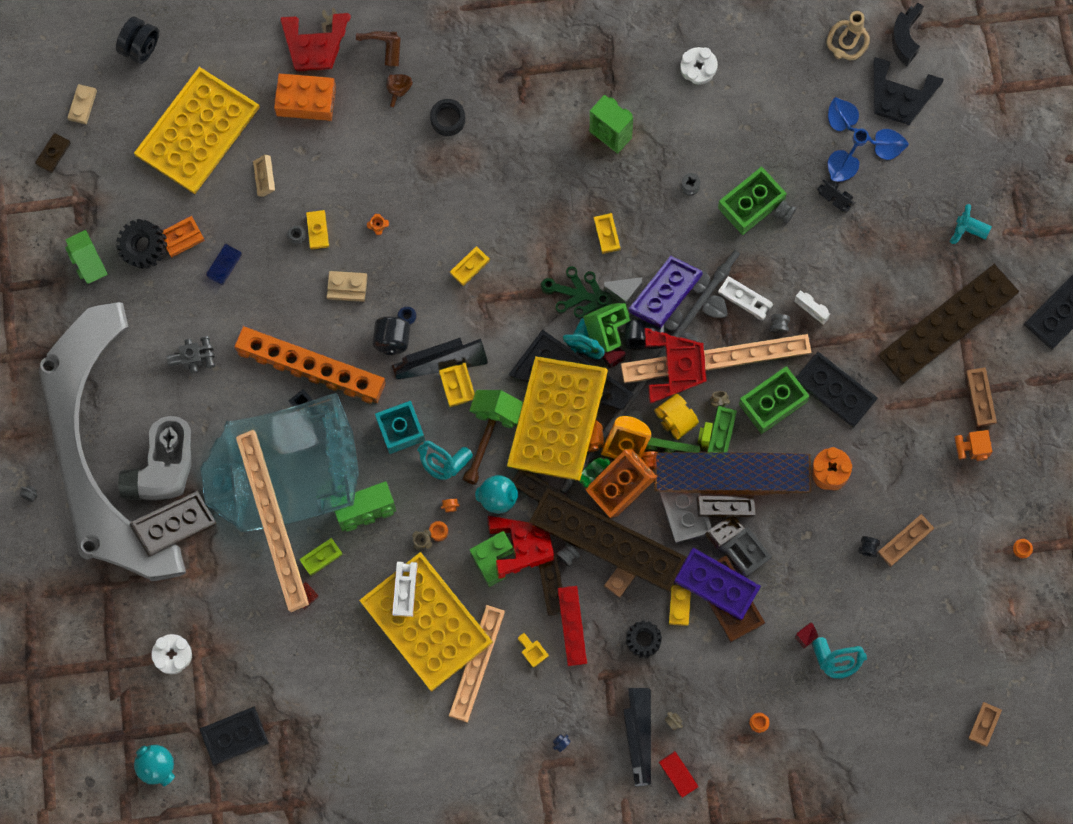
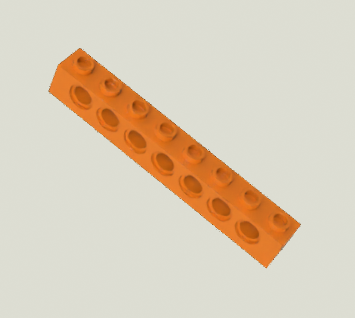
[235,326,386,404]

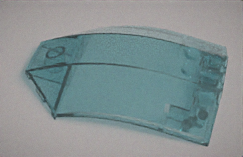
[200,393,359,532]

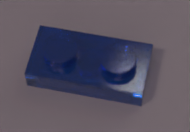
[206,243,242,285]

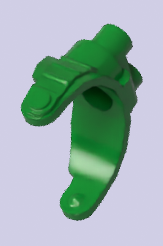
[580,458,610,488]

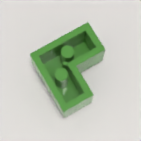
[65,230,108,284]
[583,303,630,352]
[469,390,523,428]
[469,531,513,587]

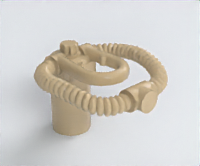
[826,11,870,61]

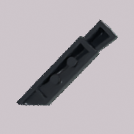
[392,338,488,380]
[623,688,651,787]

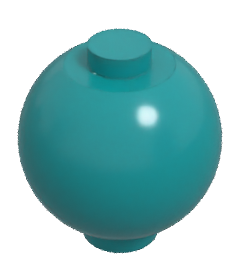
[475,475,518,514]
[134,745,175,787]

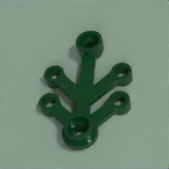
[541,266,612,319]

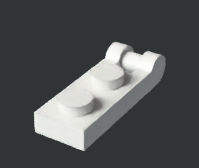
[718,276,773,321]
[393,562,417,617]

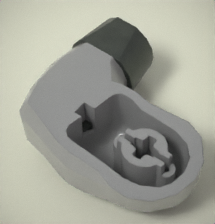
[118,416,192,500]

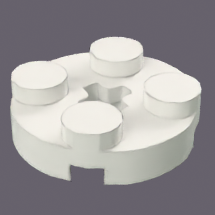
[680,47,718,85]
[152,634,192,674]

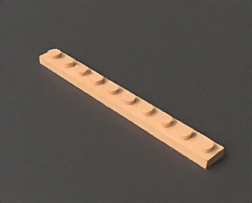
[620,334,812,384]
[236,430,309,612]

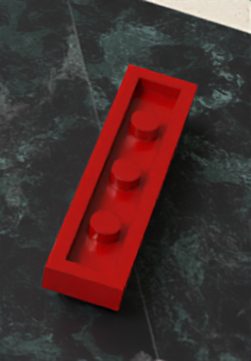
[558,585,587,666]

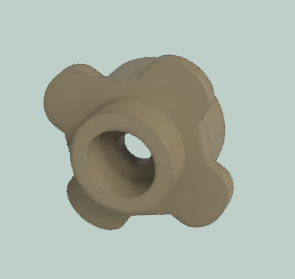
[710,391,730,407]
[412,530,433,550]
[665,712,683,731]

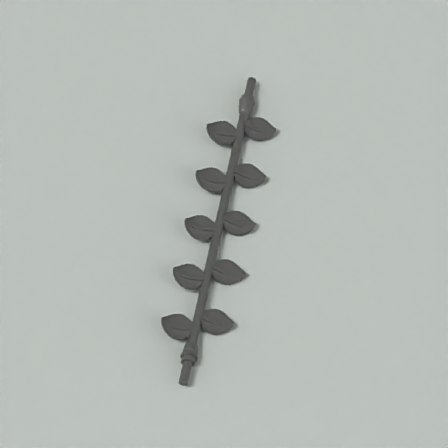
[559,250,740,494]

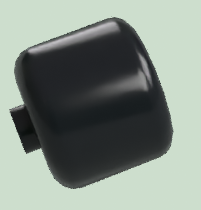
[372,317,410,356]

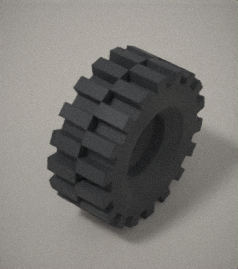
[116,219,167,269]

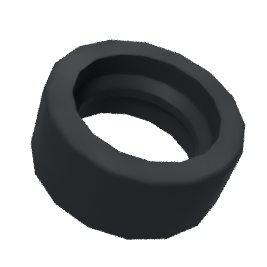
[430,99,465,136]

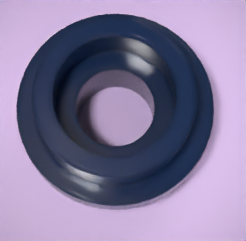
[397,307,416,325]
[553,734,571,752]

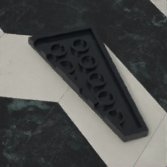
[508,329,634,410]

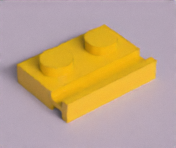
[439,363,475,407]

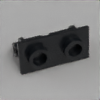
[817,179,856,213]

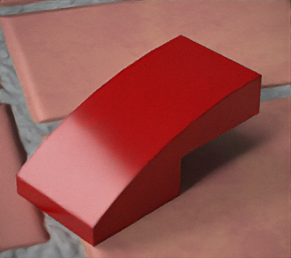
[658,751,698,798]

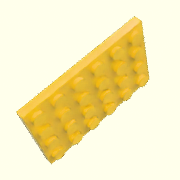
[134,67,260,194]
[507,356,608,481]
[359,552,493,692]

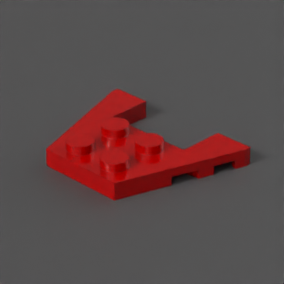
[281,13,351,71]
[644,328,707,403]
[487,516,554,579]

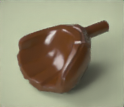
[386,74,413,108]

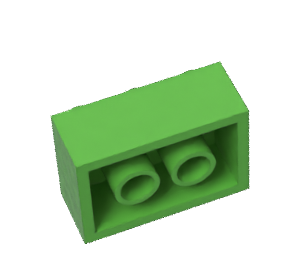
[589,95,633,154]
[718,167,787,235]
[739,366,810,435]
[331,481,397,532]

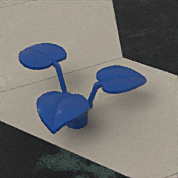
[828,97,909,182]

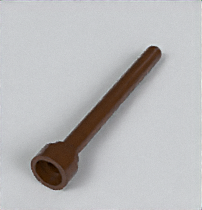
[462,419,496,485]

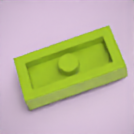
[697,422,713,451]
[299,538,343,576]

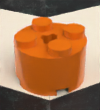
[811,447,852,491]

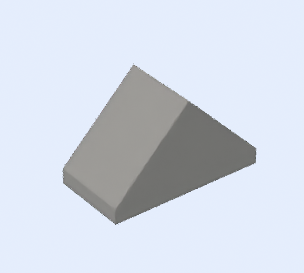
[604,277,642,306]

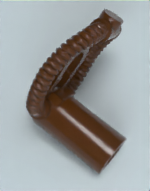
[356,31,401,66]

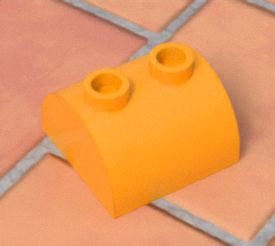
[601,416,651,459]

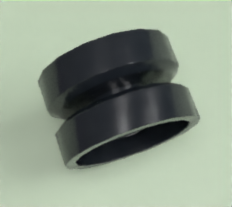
[116,16,159,64]

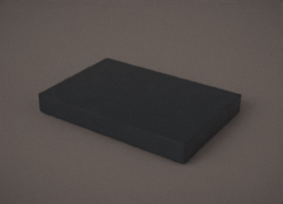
[199,706,269,766]

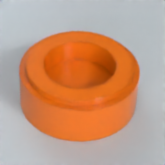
[429,521,448,541]

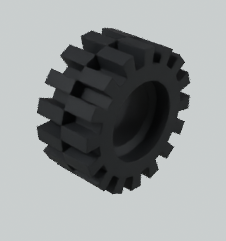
[626,620,662,658]

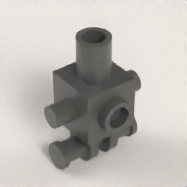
[166,336,215,373]

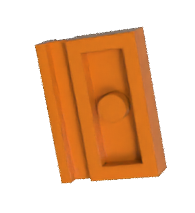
[162,216,205,258]

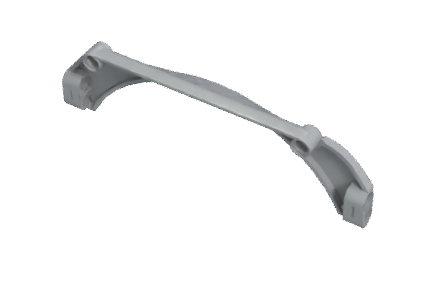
[39,302,186,581]

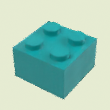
[375,401,425,454]

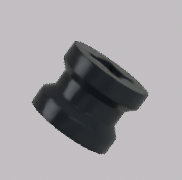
[858,536,881,557]

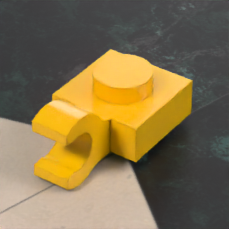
[518,633,549,668]

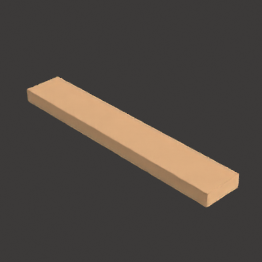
[449,605,505,723]

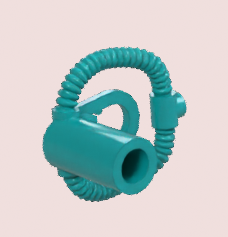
[950,204,992,244]
[563,318,605,359]
[417,441,473,480]
[812,637,867,679]

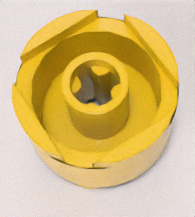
[654,394,699,440]

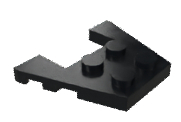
[873,57,944,125]

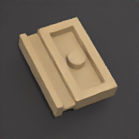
[327,271,367,302]

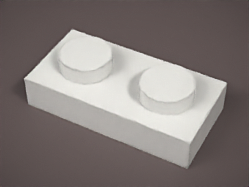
[794,290,830,325]

